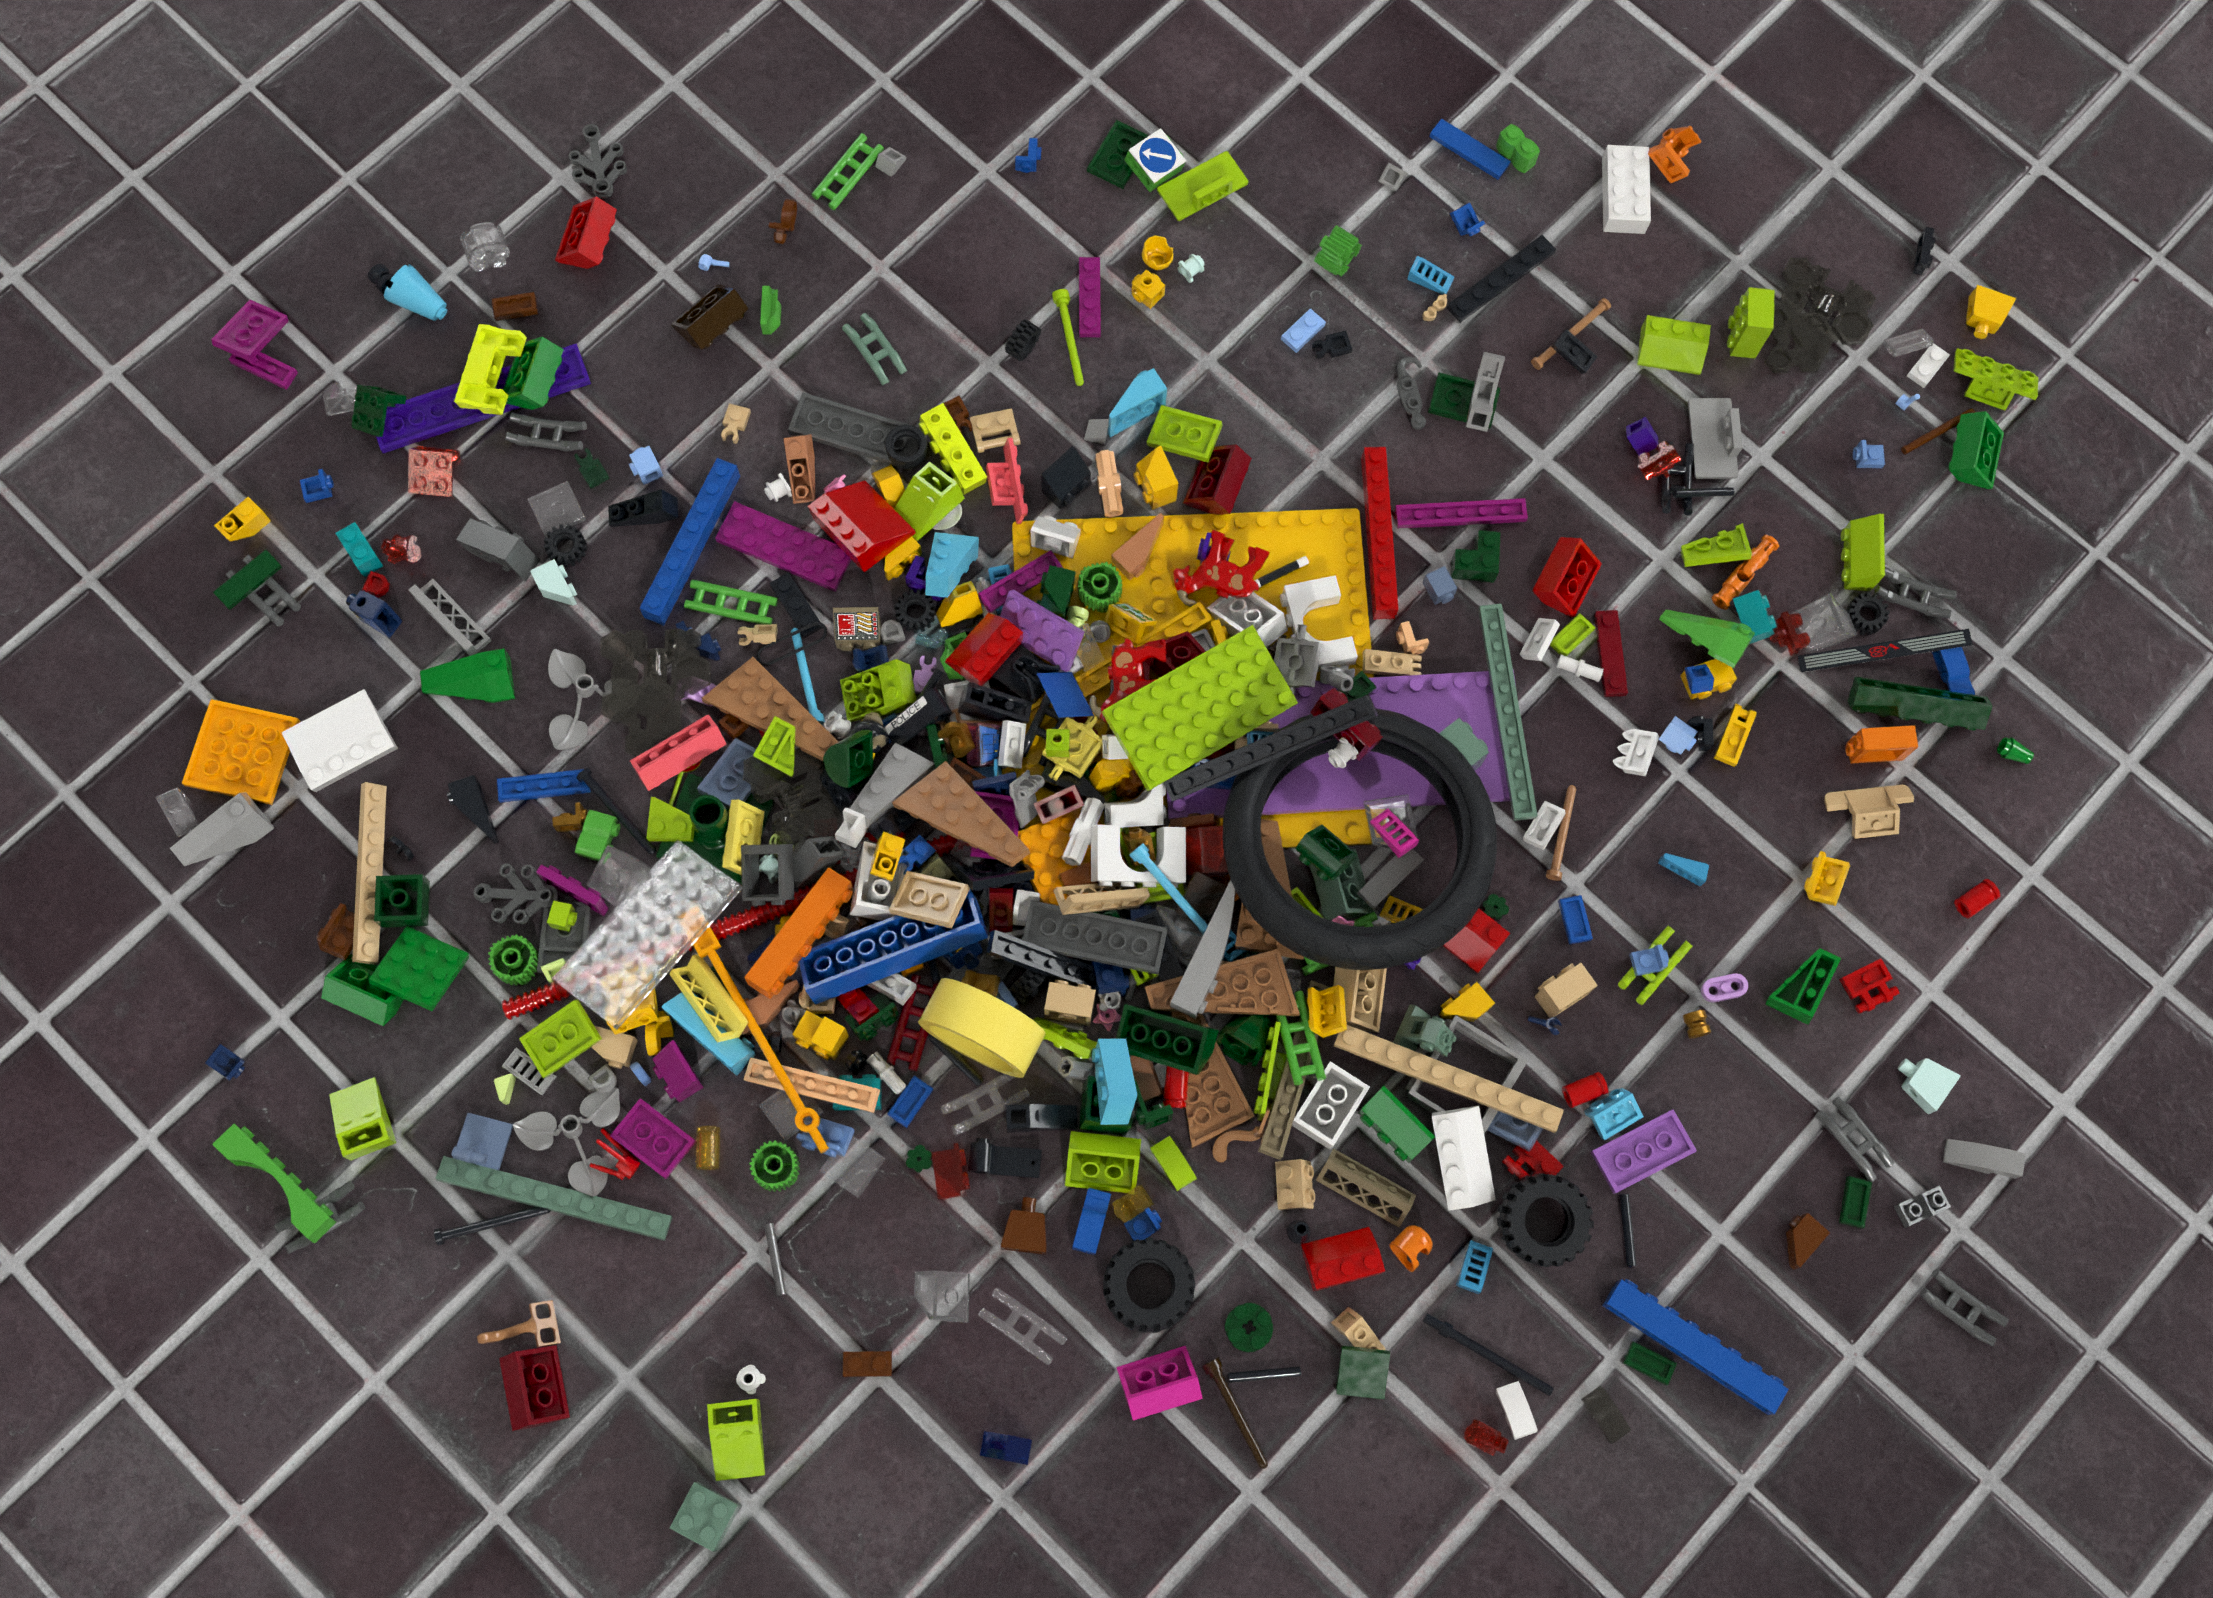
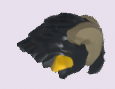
[848,712,890,760]

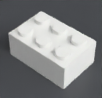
[1292,1062,1370,1150]

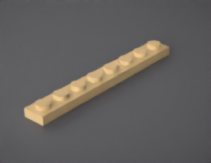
[352,782,387,965]

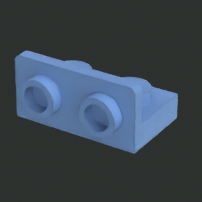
[796,1117,855,1157]

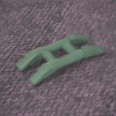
[842,313,908,386]

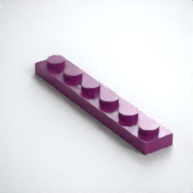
[1395,498,1528,529]

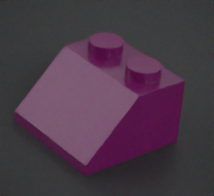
[652,1040,704,1102]

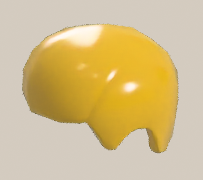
[1142,235,1173,270]

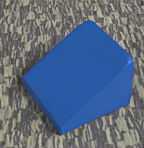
[1685,664,1714,694]

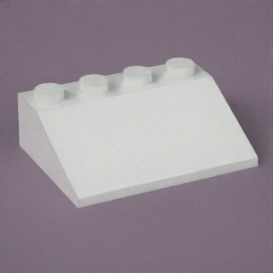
[282,689,398,792]

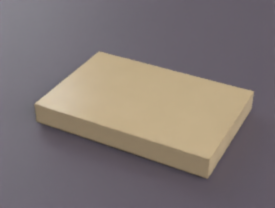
[889,871,970,928]

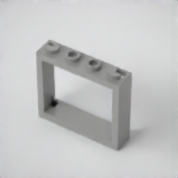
[1405,1015,1528,1134]

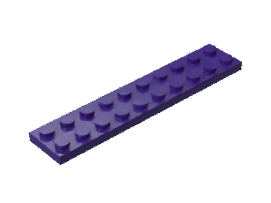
[376,343,591,453]

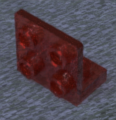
[408,446,460,497]
[931,1143,970,1200]

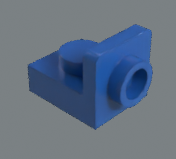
[1124,1207,1162,1241]

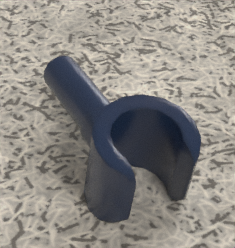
[1528,1016,1562,1035]

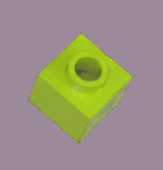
[1046,729,1071,757]
[547,900,577,932]

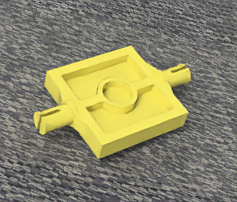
[1042,714,1102,781]

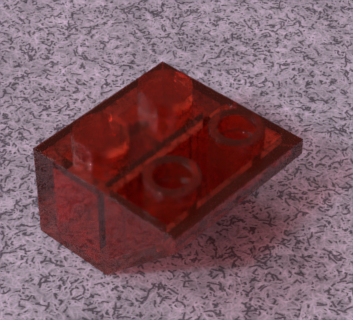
[1186,826,1228,875]

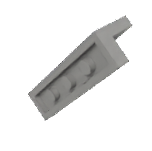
[409,579,492,656]

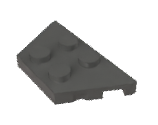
[537,884,592,973]

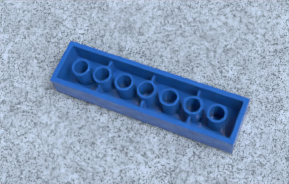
[799,888,989,1005]

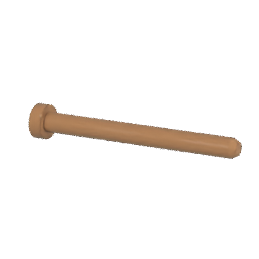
[1546,785,1576,881]

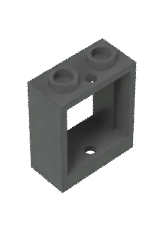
[741,844,794,905]

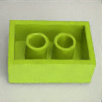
[1727,287,1775,358]

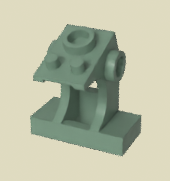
[1393,1005,1456,1057]

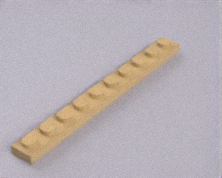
[1334,1025,1564,1133]

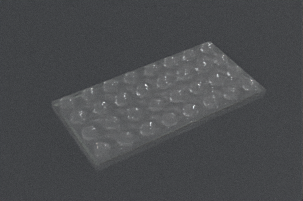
[552,840,743,1030]

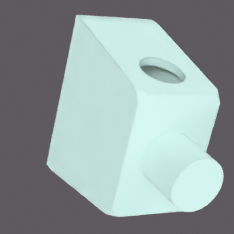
[1897,1058,1960,1114]

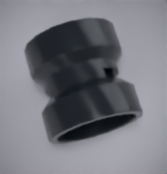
[367,263,394,294]
[755,1030,782,1055]

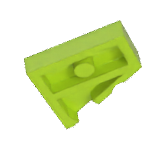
[753,716,796,777]
[646,797,695,841]

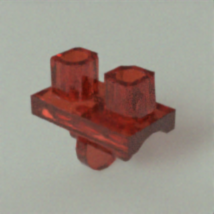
[1638,441,1681,480]
[380,535,421,564]
[1770,611,1811,656]
[1464,1419,1508,1456]

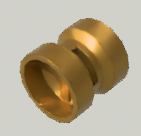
[1683,1010,1711,1039]

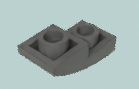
[1894,1186,1951,1228]

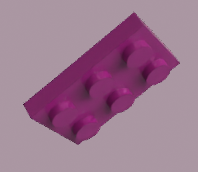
[211,300,288,362]
[970,791,1018,860]
[536,865,609,916]
[610,1098,696,1179]

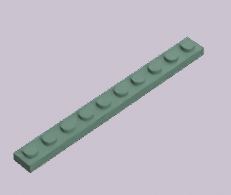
[1478,604,1538,821]
[435,1156,672,1241]

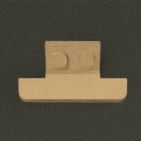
[1824,785,1914,839]

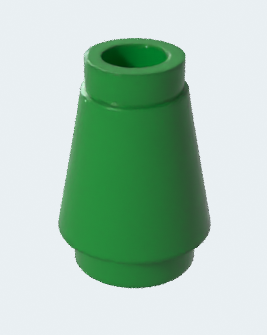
[1997,737,2034,764]

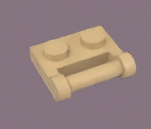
[970,408,1020,453]

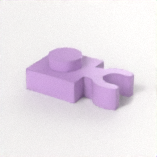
[913,656,937,694]

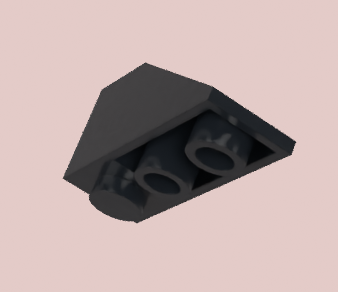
[608,489,678,527]
[1006,1104,1078,1133]

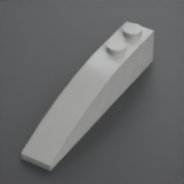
[1170,880,1235,1019]

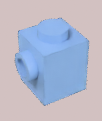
[629,446,663,485]
[1658,716,1697,755]

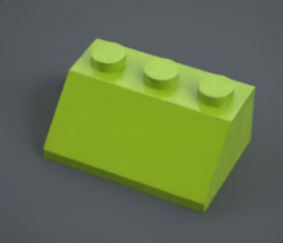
[1637,315,1711,375]
[1841,514,1885,592]
[1065,1131,1141,1194]

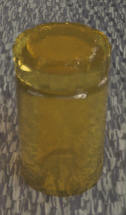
[696,1126,721,1170]

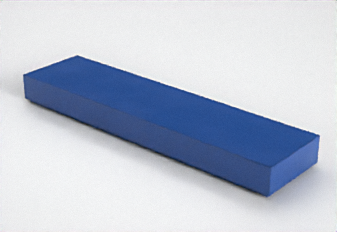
[1429,118,1511,180]
[497,769,591,803]

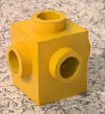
[1131,270,1165,309]

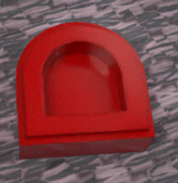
[362,571,389,597]

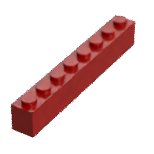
[1361,447,1399,620]

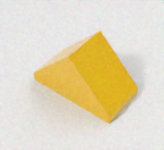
[871,465,905,509]

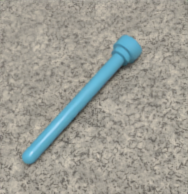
[791,628,825,725]
[1129,843,1208,934]

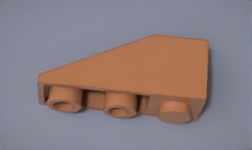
[784,434,815,504]
[742,979,800,1037]

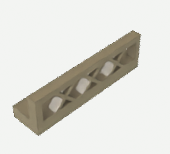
[1316,1148,1416,1227]

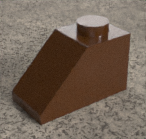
[1786,1213,1830,1270]

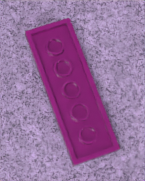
[715,501,851,592]

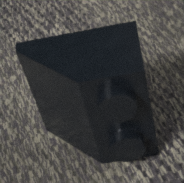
[1041,446,1091,509]

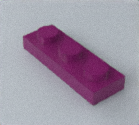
[228,352,298,390]

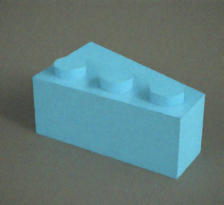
[925,532,979,598]
[1092,1039,1137,1125]

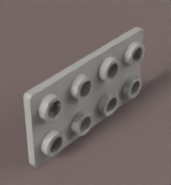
[1688,398,1743,479]

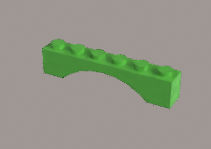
[212,1123,336,1244]

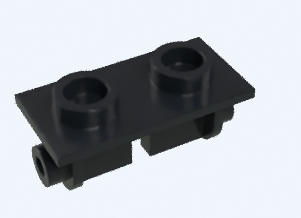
[819,769,858,814]

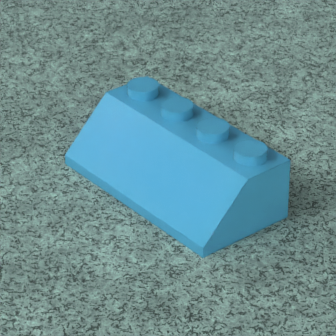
[662,992,756,1076]

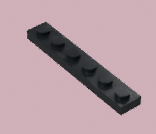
[1447,235,1556,323]
[986,930,1098,995]

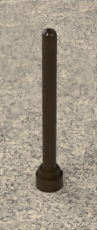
[1202,1357,1268,1469]

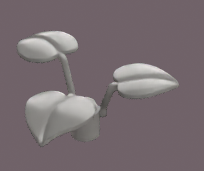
[548,649,645,750]
[513,1087,620,1197]

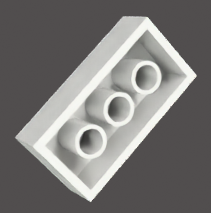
[1602,145,1651,234]

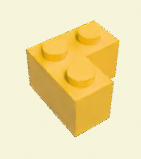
[792,1010,849,1061]

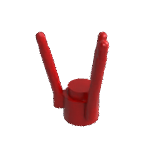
[589,1128,641,1180]

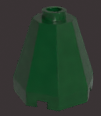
[1216,1014,1272,1067]

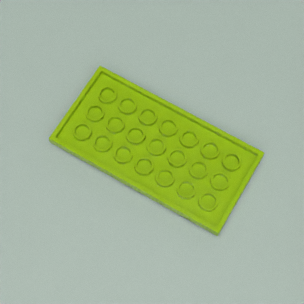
[1101,625,1298,791]

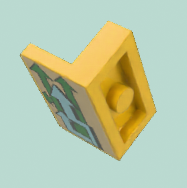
[1104,603,1157,643]

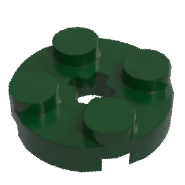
[1225,1303,1273,1353]

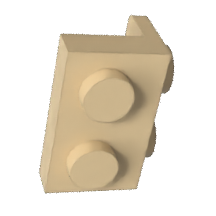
[1275,1159,1315,1210]

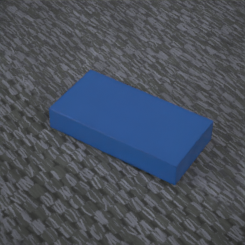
[1558,895,1593,945]
[887,1076,934,1128]

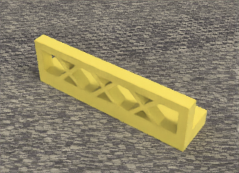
[669,954,748,1043]

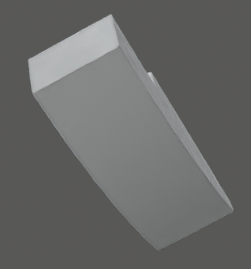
[1357,849,1424,910]
[1943,1139,2026,1179]

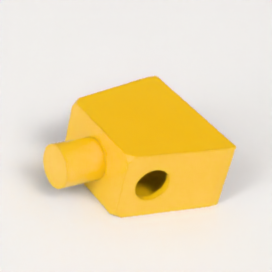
[1966,285,2016,339]

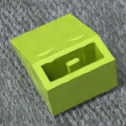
[894,462,965,541]
[840,659,916,722]
[329,1077,397,1160]
[707,1399,765,1481]

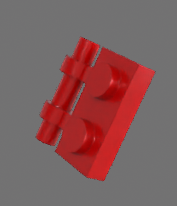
[1839,959,1900,1014]
[1502,1140,1564,1180]

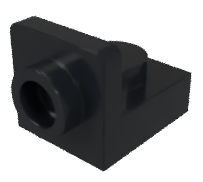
[1686,716,1714,751]

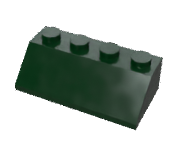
[1116,1004,1219,1075]

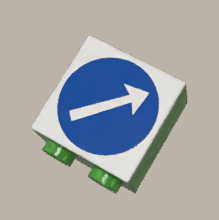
[1124,128,1186,192]

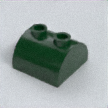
[823,730,874,788]
[1296,825,1357,881]

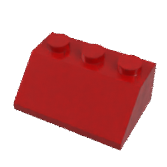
[555,196,617,269]
[1532,537,1602,617]
[945,613,1024,686]
[1443,908,1510,974]
[1300,1227,1385,1292]

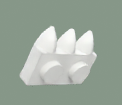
[1613,729,1659,776]

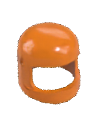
[1389,1225,1433,1272]

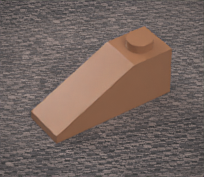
[1112,513,1164,581]

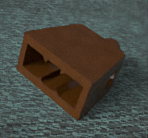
[1001,1197,1046,1255]

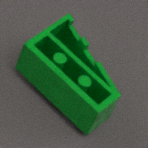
[1765,948,1841,1025]

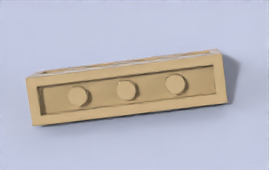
[1053,883,1150,915]

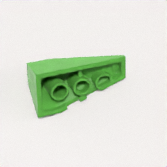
[1659,610,1755,668]

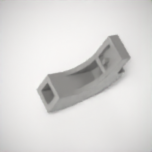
[1466,352,1505,432]

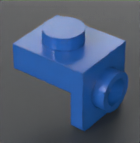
[1015,138,1042,173]
[1450,202,1485,237]
[300,469,334,503]

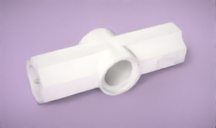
[1061,798,1105,866]

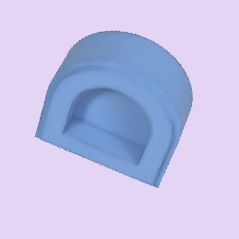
[629,1061,652,1086]

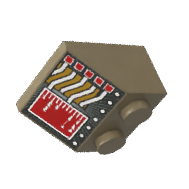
[833,607,881,651]

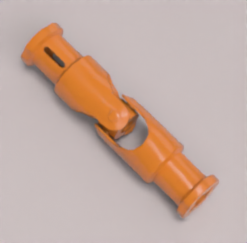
[1711,535,1779,610]

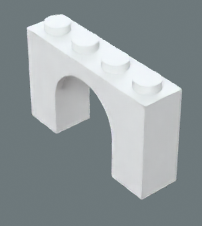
[1280,575,1358,672]
[1102,734,1166,828]
[1091,825,1186,888]

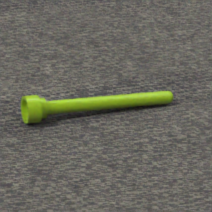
[1052,289,1084,386]

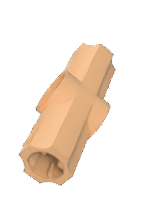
[1095,450,1123,518]

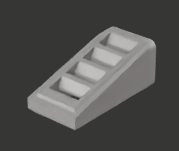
[502,1048,557,1096]

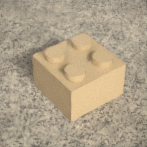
[1535,963,1598,1018]
[1044,980,1096,1026]

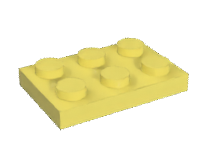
[722,799,764,875]

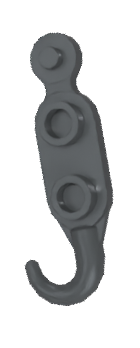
[1397,357,1426,430]

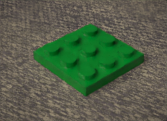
[369,926,469,1011]

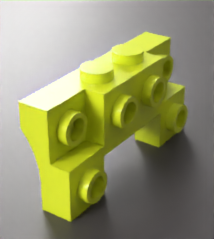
[454,324,527,415]

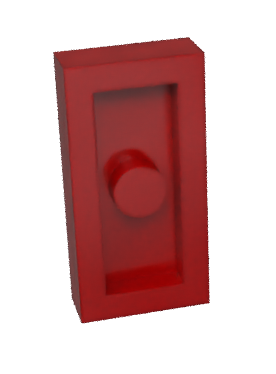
[836,988,880,1025]

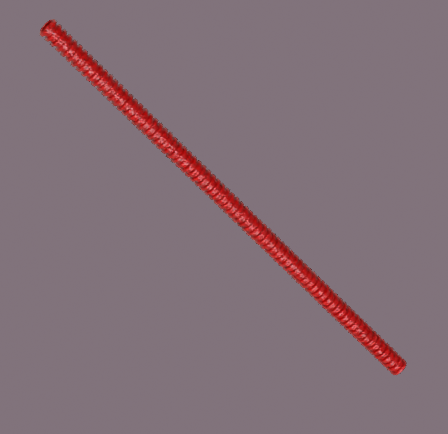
[502,821,1020,1020]

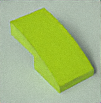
[1150,1136,1197,1191]

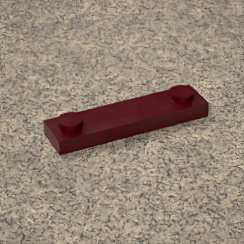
[1594,610,1628,697]

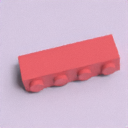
[630,714,726,791]

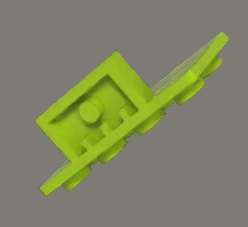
[1157,151,1248,221]
[1954,348,2038,411]
[1254,1021,1287,1121]

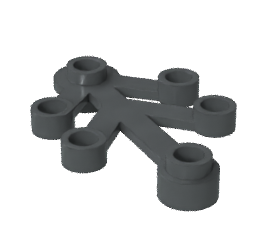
[568,124,627,199]
[473,863,559,925]

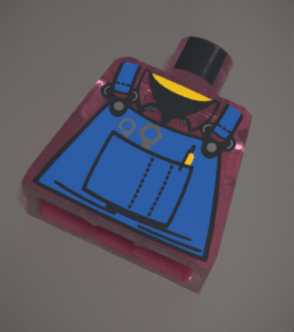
[967,723,1002,766]

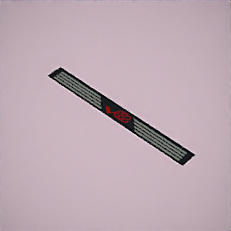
[1797,629,1973,672]

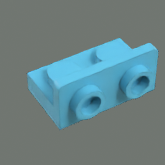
[1584,1088,1643,1140]

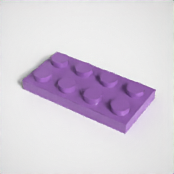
[1000,590,1085,672]
[1591,1109,1697,1194]

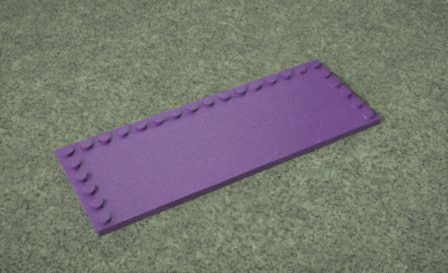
[1166,670,1516,821]

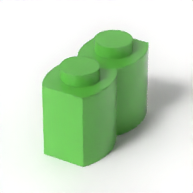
[1496,124,1540,173]
[575,810,620,863]

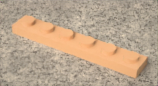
[744,1057,880,1113]

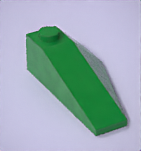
[420,649,515,703]

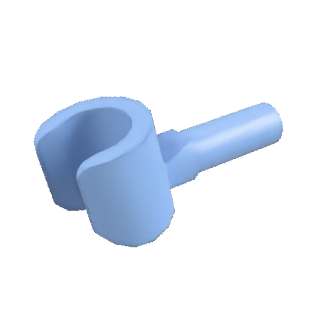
[698,254,729,271]
[1895,394,1920,410]

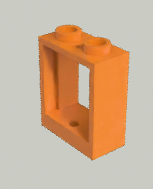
[1846,726,1918,763]

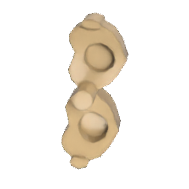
[1422,294,1447,321]

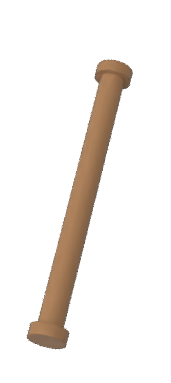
[1531,298,1611,370]

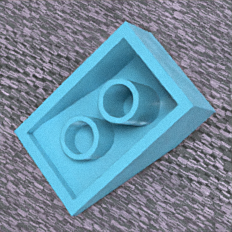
[1108,368,1167,437]

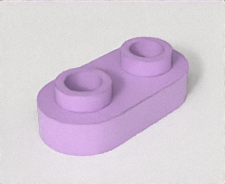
[1701,974,1748,1003]

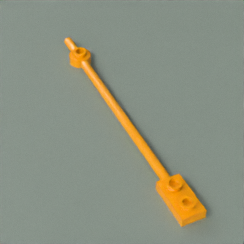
[678,906,829,1153]

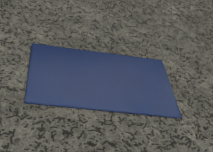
[1037,672,1094,718]

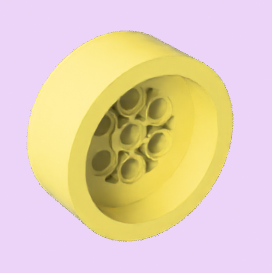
[918,978,1046,1078]

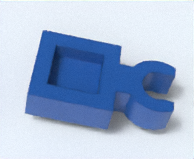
[897,835,936,875]

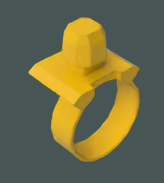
[645,1011,674,1056]

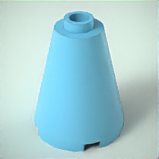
[384,264,448,321]

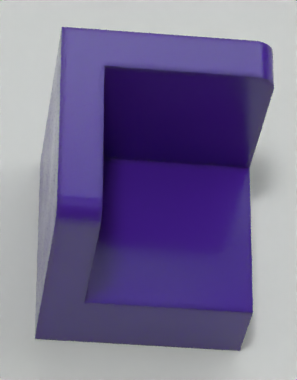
[1626,417,1659,456]

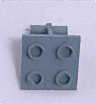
[452,1113,513,1170]

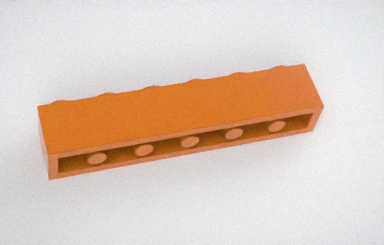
[745,867,853,999]

